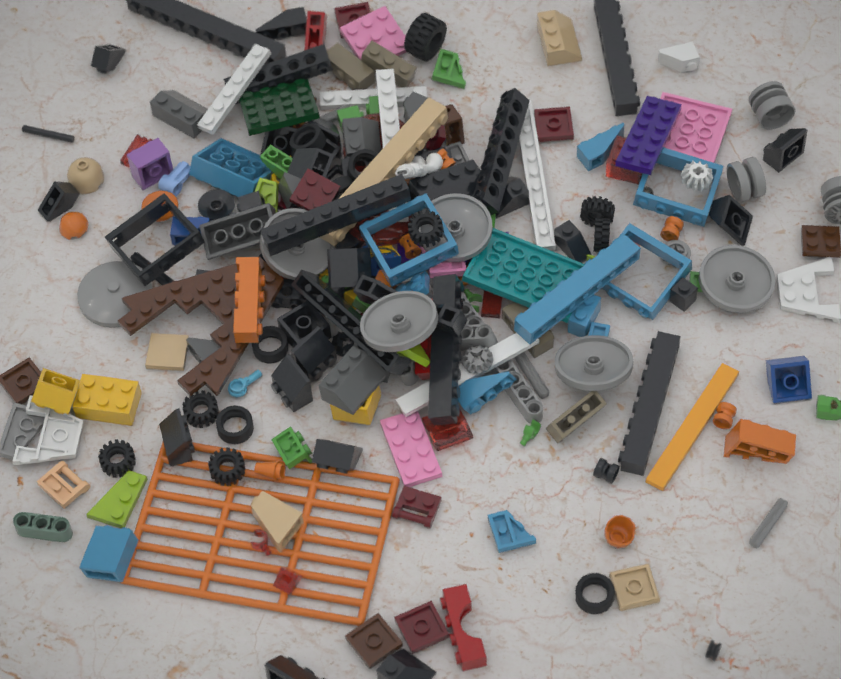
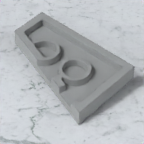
[0,403,45,460]

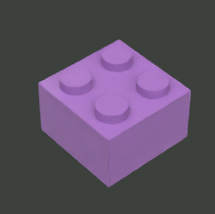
[127,138,173,190]

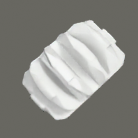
[681,161,713,192]

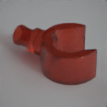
[251,529,271,556]

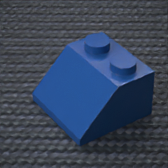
[766,356,812,403]

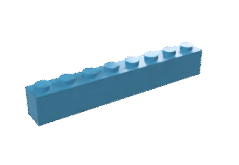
[514,234,641,345]

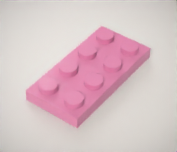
[380,411,442,487]

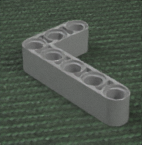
[399,324,497,386]

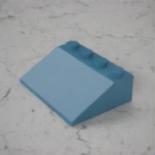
[189,138,273,197]

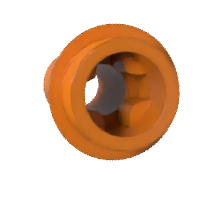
[254,461,286,481]

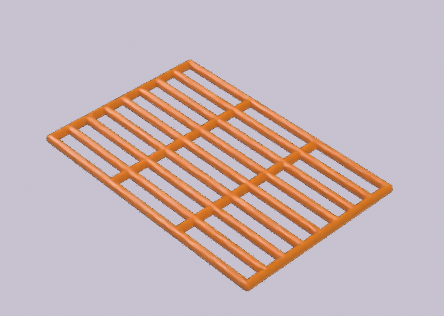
[120,442,400,626]

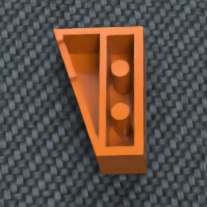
[724,419,796,464]

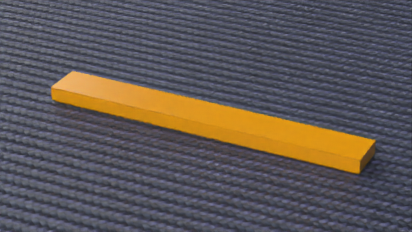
[645,363,739,491]

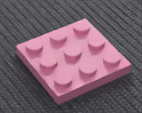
[340,6,406,60]

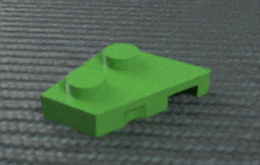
[431,49,466,89]

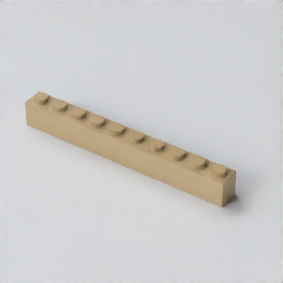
[319,97,448,246]

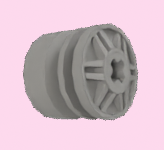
[748,81,796,130]
[821,176,841,224]

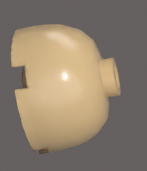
[67,157,104,194]

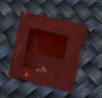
[273,567,303,595]

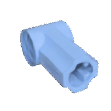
[158,161,190,197]

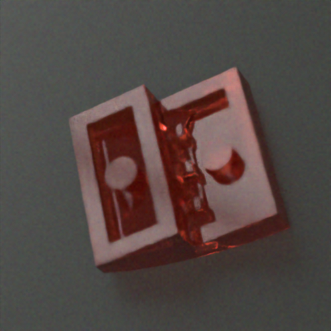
[422,408,473,451]

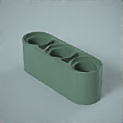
[13,512,73,542]

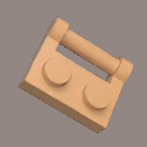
[37,461,90,509]

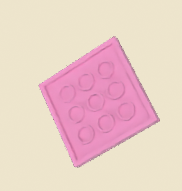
[660,92,732,163]

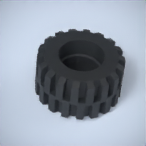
[404,12,447,62]

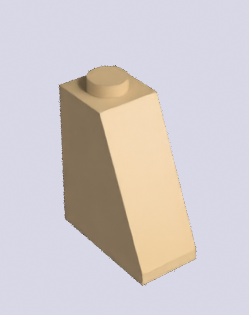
[251,491,304,553]

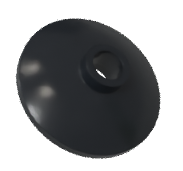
[198,190,235,220]

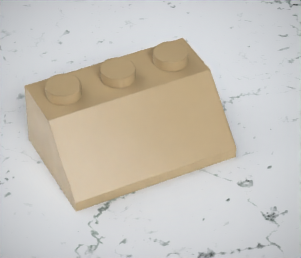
[537,10,582,66]

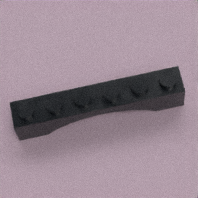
[353,275,467,337]

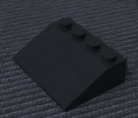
[408,159,480,213]

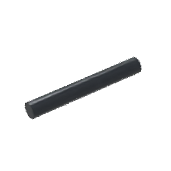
[22,125,74,143]

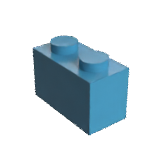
[568,295,601,337]

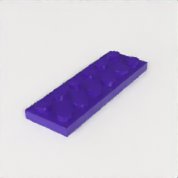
[615,96,682,175]

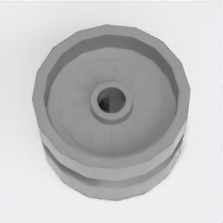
[726,157,766,203]

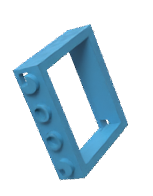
[633,148,724,227]
[359,194,459,287]
[602,223,692,320]

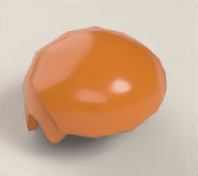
[59,212,89,240]
[604,515,636,548]

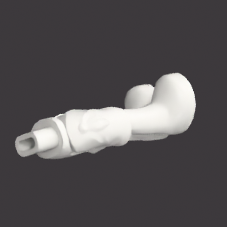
[395,153,443,179]

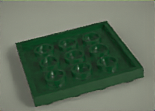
[239,79,320,136]

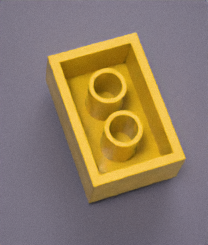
[72,374,142,426]

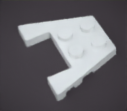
[777,257,841,323]
[13,395,84,465]

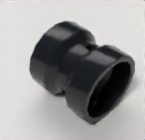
[593,458,620,484]

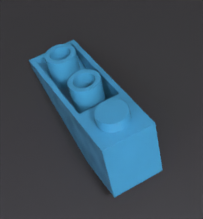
[577,123,625,171]
[458,371,517,415]

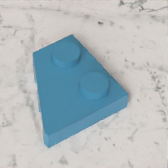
[488,510,536,553]

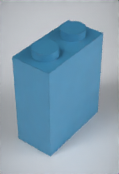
[79,525,138,582]

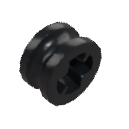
[705,640,722,661]

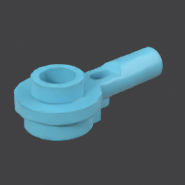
[228,370,262,397]

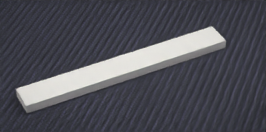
[396,333,539,417]

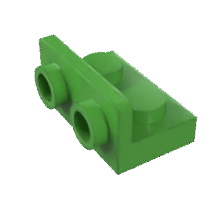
[271,426,312,469]

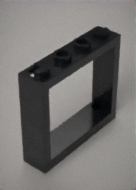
[105,193,205,286]

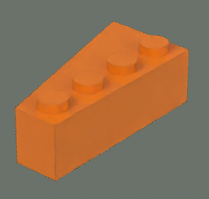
[233,257,266,343]

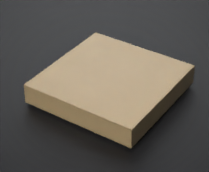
[145,333,189,371]
[609,563,660,611]

